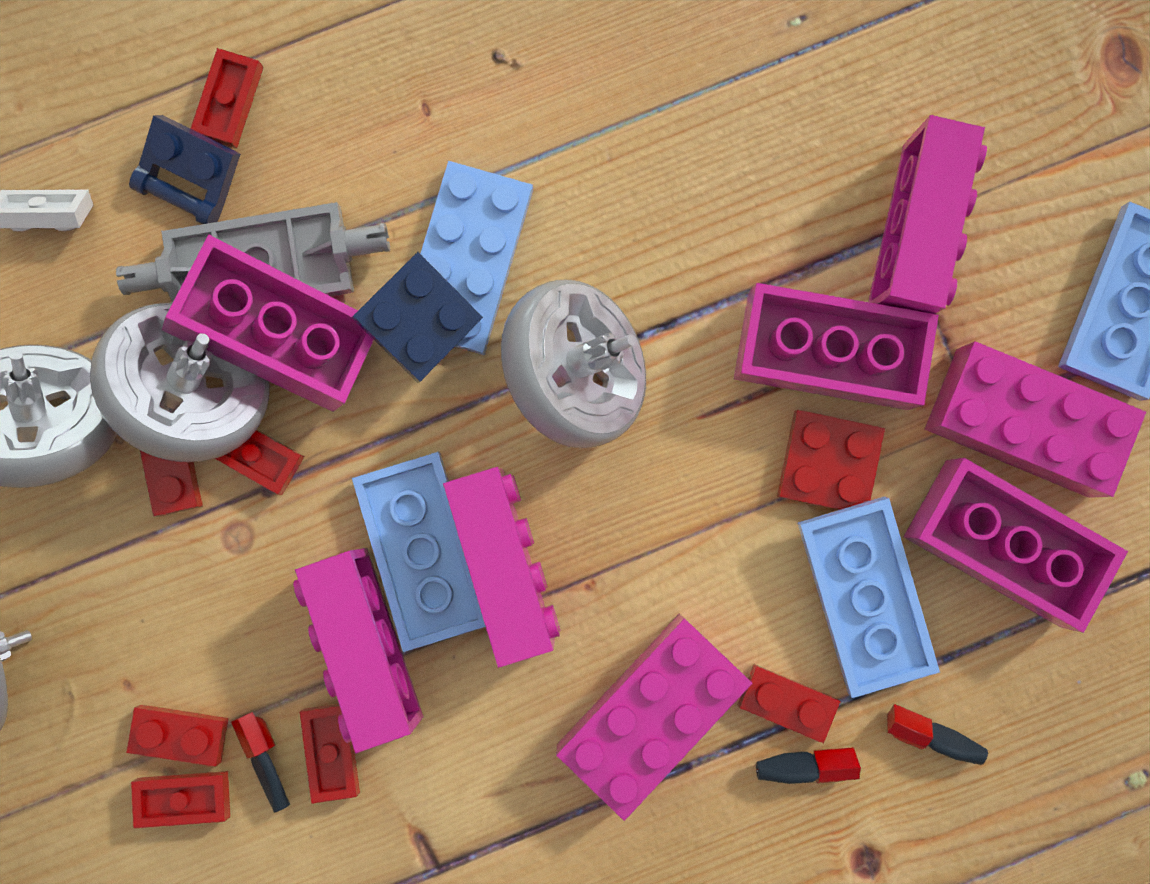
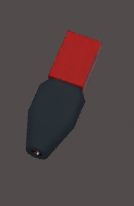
[887,704,988,765]
[231,712,290,813]
[756,747,861,784]

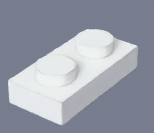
[0,190,93,231]

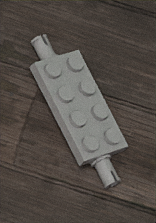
[116,202,391,303]

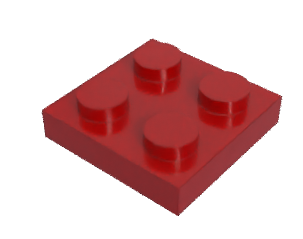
[777,409,885,510]

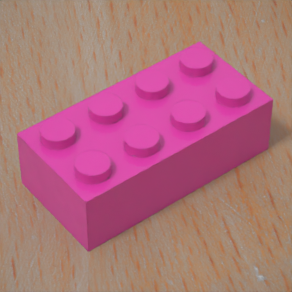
[868,115,987,314]
[161,234,373,412]
[734,283,939,410]
[924,341,1146,498]
[903,458,1128,633]
[443,467,561,668]
[293,548,423,754]
[556,613,752,821]

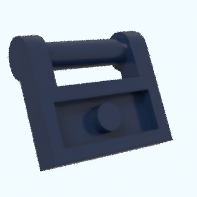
[129,115,241,224]

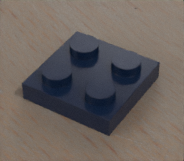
[352,252,483,383]

